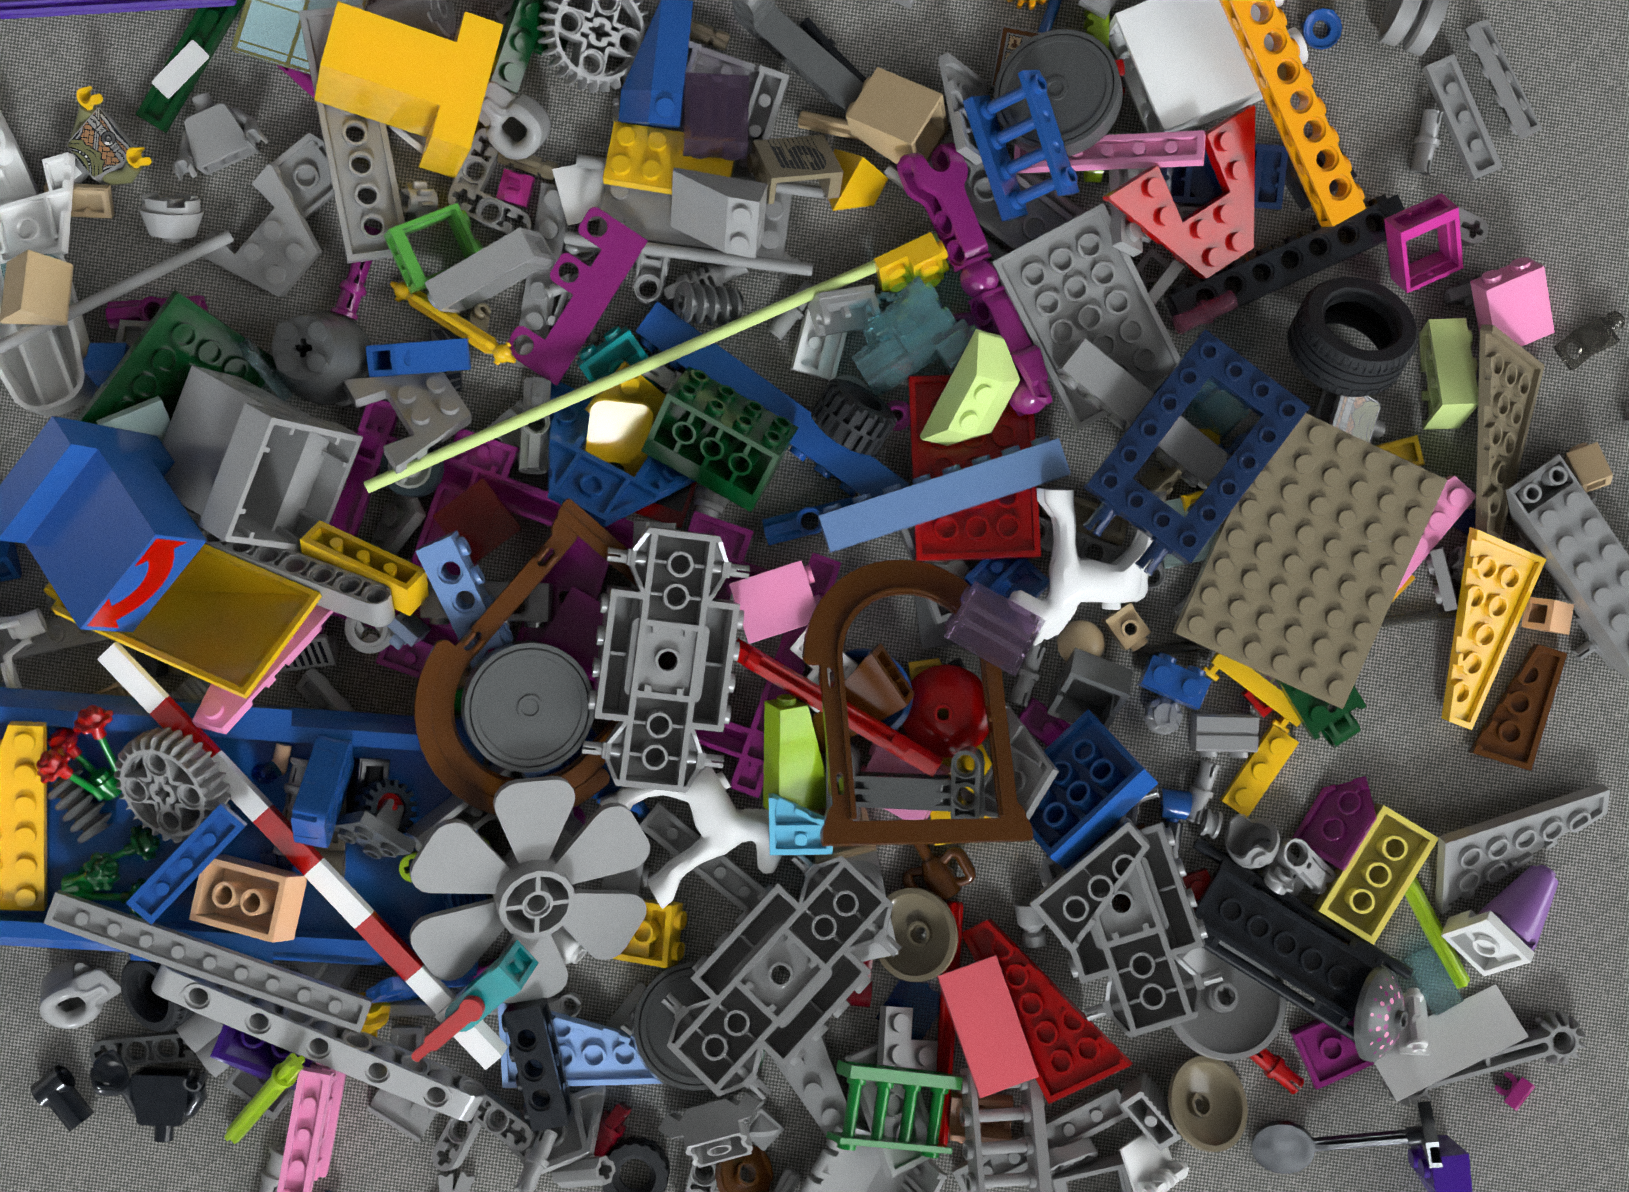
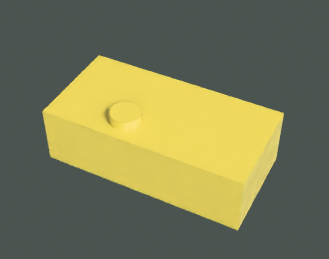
[1313,803,1438,945]

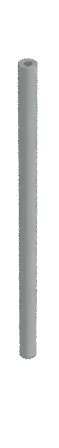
[0,230,234,354]

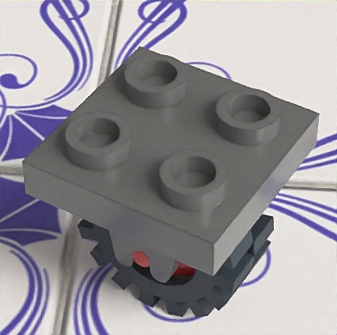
[335,779,417,859]

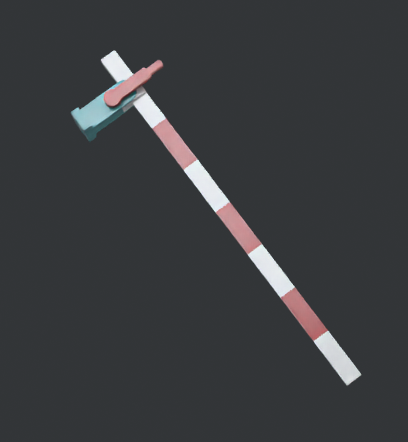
[97,642,539,1070]

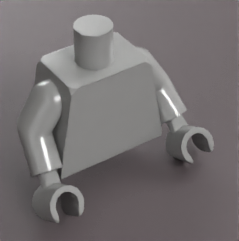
[172,93,269,181]

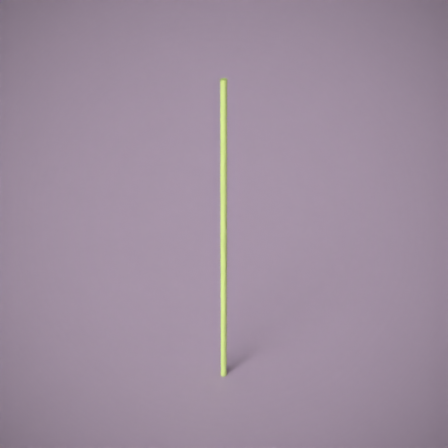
[364,233,939,493]

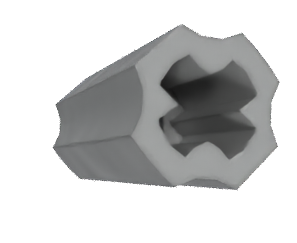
[552,1155,616,1188]

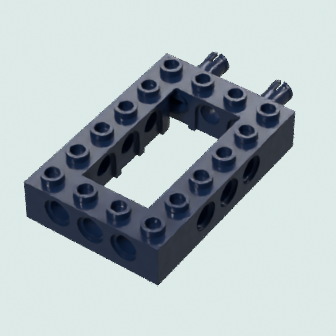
[1083,329,1310,576]

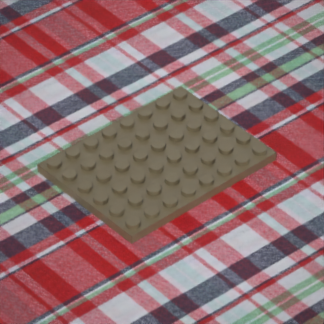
[1172,413,1447,709]

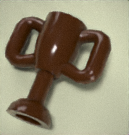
[902,844,976,901]

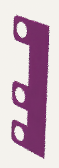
[507,207,648,386]

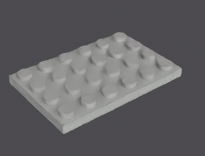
[991,203,1181,431]

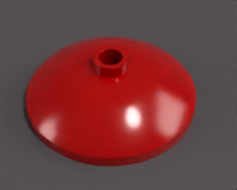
[903,664,989,758]

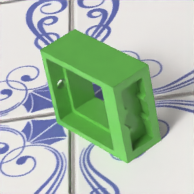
[384,203,483,294]

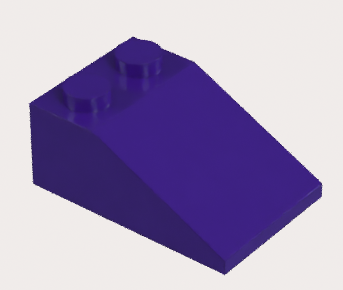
[210,1013,321,1091]
[1408,1135,1473,1192]

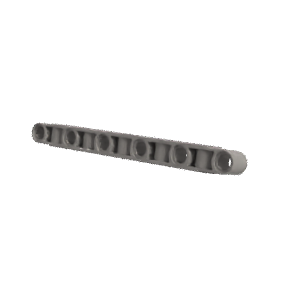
[151,964,486,1121]

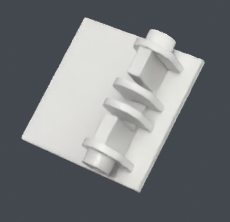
[1119,1133,1189,1192]

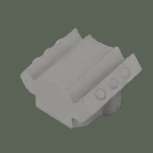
[657,1092,766,1168]

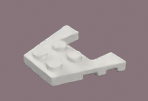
[0,152,75,268]

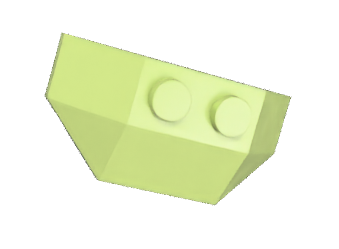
[920,329,1020,446]

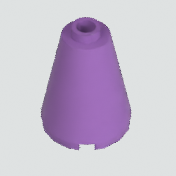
[1478,865,1559,951]

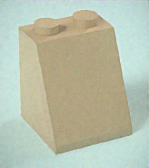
[846,67,949,171]

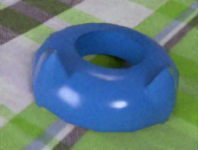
[1300,8,1342,50]

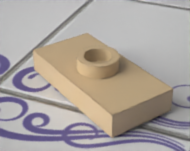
[43,183,115,219]

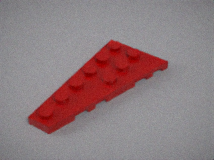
[962,918,1133,1104]

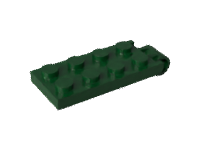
[1275,679,1367,748]

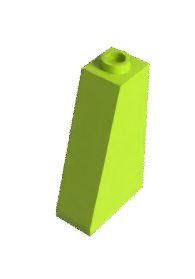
[763,694,826,811]

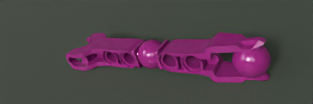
[897,142,1052,417]

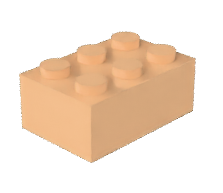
[189,854,307,943]

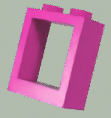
[1384,193,1463,293]

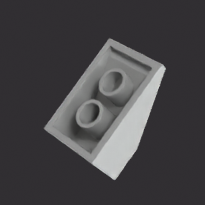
[671,167,768,258]

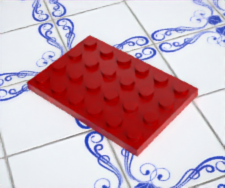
[908,373,1041,562]

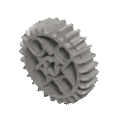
[537,0,650,93]
[114,727,231,844]

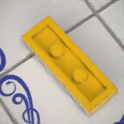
[1219,724,1299,818]

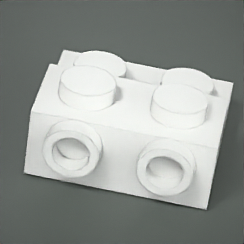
[1441,910,1535,976]

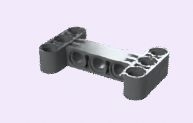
[826,742,985,821]

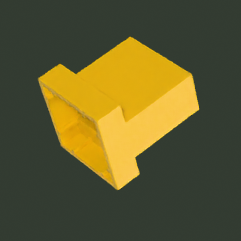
[314,1,503,179]

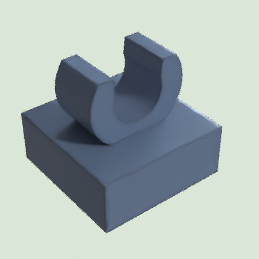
[387,612,431,650]

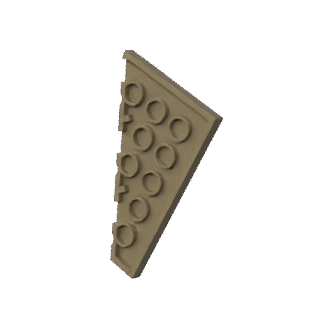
[1475,325,1545,539]

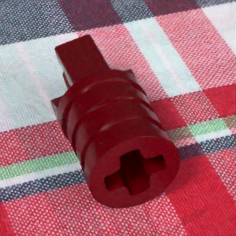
[594,1102,632,1156]

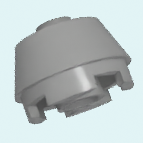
[138,193,204,243]

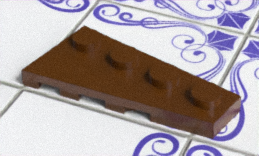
[1468,644,1568,771]

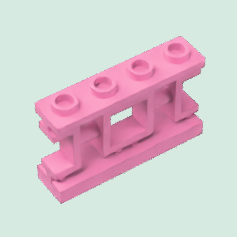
[277,1062,346,1192]

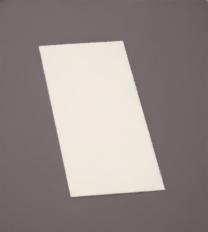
[1374,984,1529,1102]

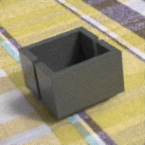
[1047,648,1133,729]

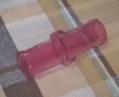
[1172,290,1238,335]

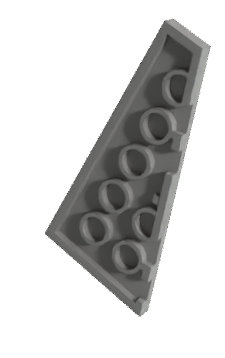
[1435,783,1610,914]

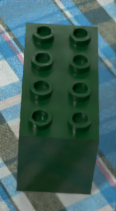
[641,366,799,512]

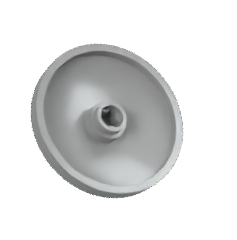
[1171,941,1286,1061]

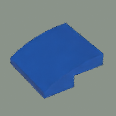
[964,558,1050,626]

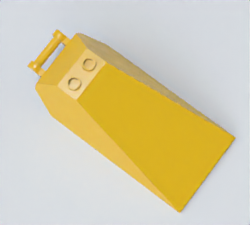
[43,544,322,699]

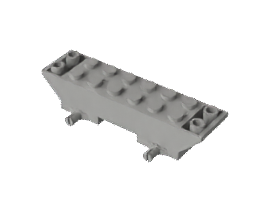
[1506,454,1629,681]

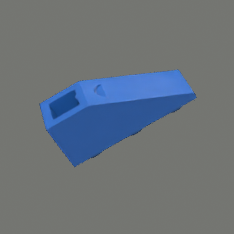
[366,338,471,377]

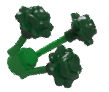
[61,825,160,918]

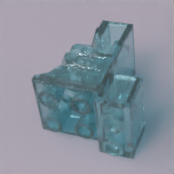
[851,276,978,397]

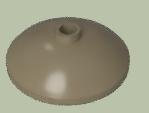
[878,887,958,982]
[1168,1056,1248,1152]

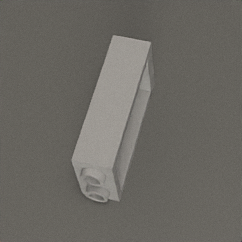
[425,227,556,314]

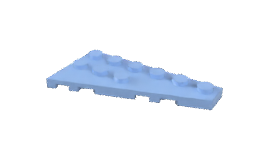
[498,1003,664,1088]

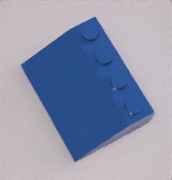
[1029,709,1158,870]

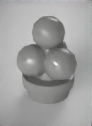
[693,485,729,519]

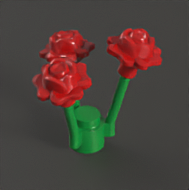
[36,704,122,801]

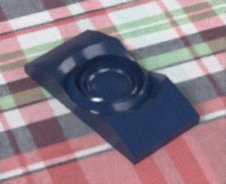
[1160,144,1288,210]

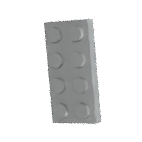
[845,1042,941,1178]

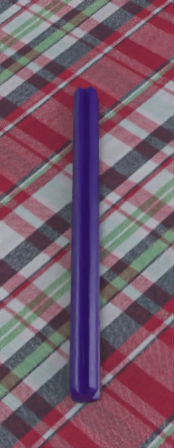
[0,0,237,19]

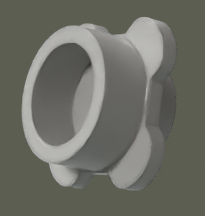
[1264,865,1295,895]

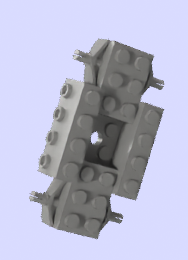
[582,526,750,793]
[1038,786,1223,1038]
[661,855,902,1101]

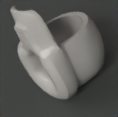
[479,81,551,160]
[38,959,121,1029]

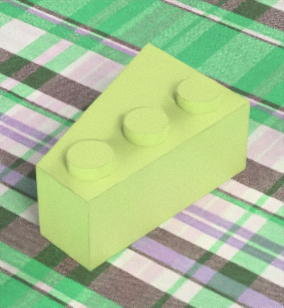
[1419,318,1479,430]

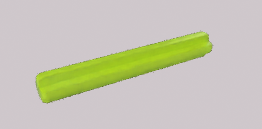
[1405,877,1470,989]

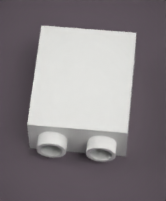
[1109,0,1308,133]

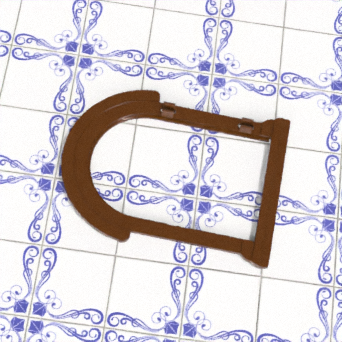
[414,498,676,815]
[802,559,1033,846]

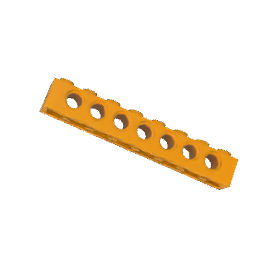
[1219,0,1366,227]

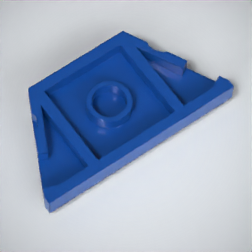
[365,976,475,1003]

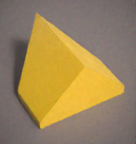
[828,149,889,211]

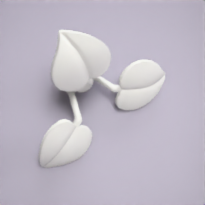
[0,608,48,688]

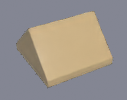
[0,249,74,325]

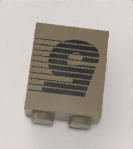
[747,135,843,204]

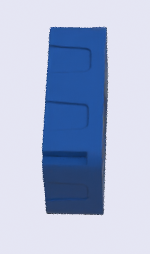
[291,735,354,848]

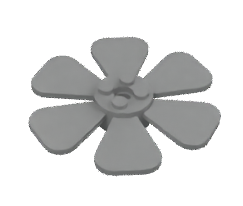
[409,776,650,1003]

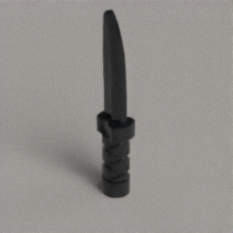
[800,17,867,84]

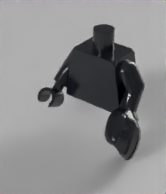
[89,1049,208,1143]

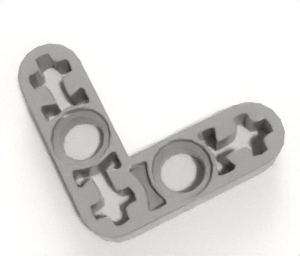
[447,128,534,235]
[432,1089,538,1171]

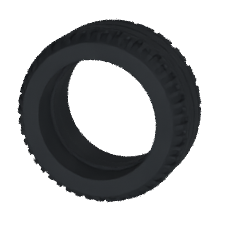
[121,959,204,1032]

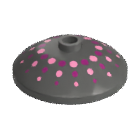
[1354,967,1408,1062]

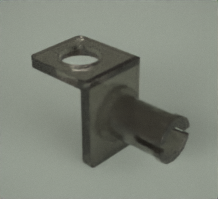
[1554,311,1626,371]

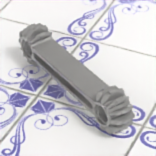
[1382,1011,1586,1106]

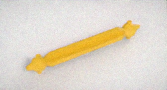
[390,281,516,365]

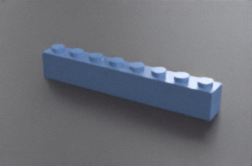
[818,435,1071,553]

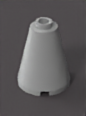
[367,0,456,39]

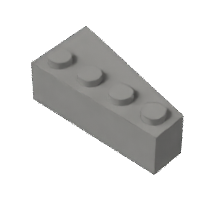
[1030,817,1150,954]
[771,1035,847,1135]

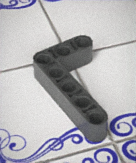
[732,0,863,115]

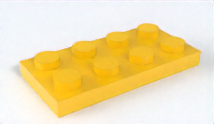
[603,121,737,195]

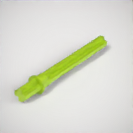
[224,1052,305,1144]

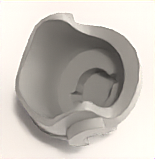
[1225,814,1280,869]

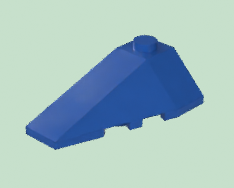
[618,0,693,130]

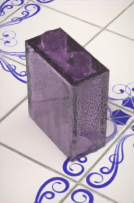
[683,72,749,161]
[944,581,1046,676]

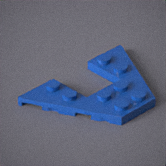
[547,382,696,527]

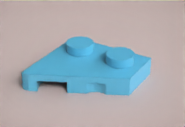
[769,793,833,855]

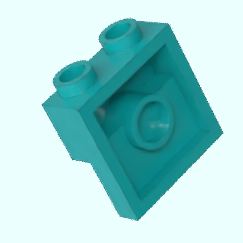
[576,326,658,387]

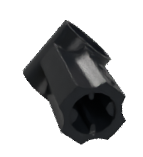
[31,1065,94,1132]

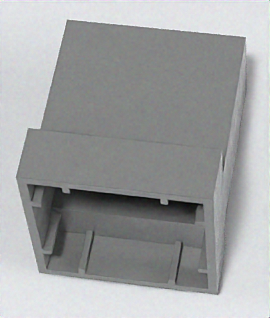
[162,366,363,551]

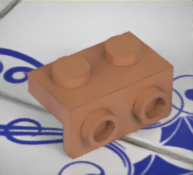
[948,1091,1014,1144]

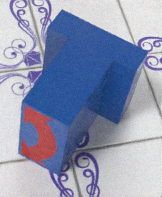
[0,416,207,633]

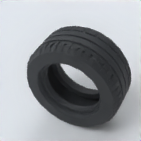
[1287,277,1418,397]

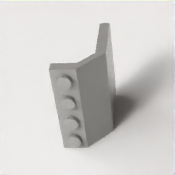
[799,1124,948,1192]

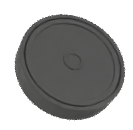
[994,29,1123,157]
[461,640,594,773]
[632,962,711,1091]

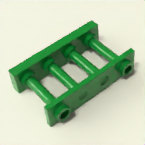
[826,1060,963,1158]

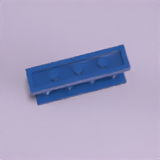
[963,70,1079,221]
[126,799,250,925]

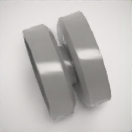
[1377,0,1449,56]

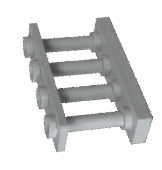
[958,1068,1052,1192]

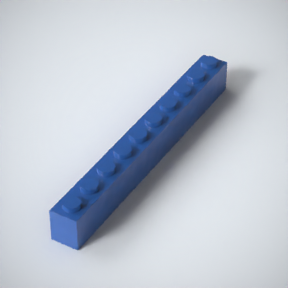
[635,301,909,498]

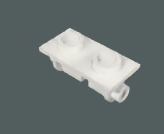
[1398,988,1432,1056]

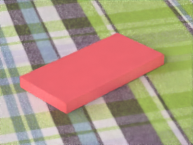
[937,955,1039,1098]

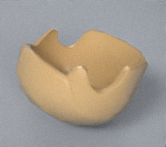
[1057,620,1106,662]

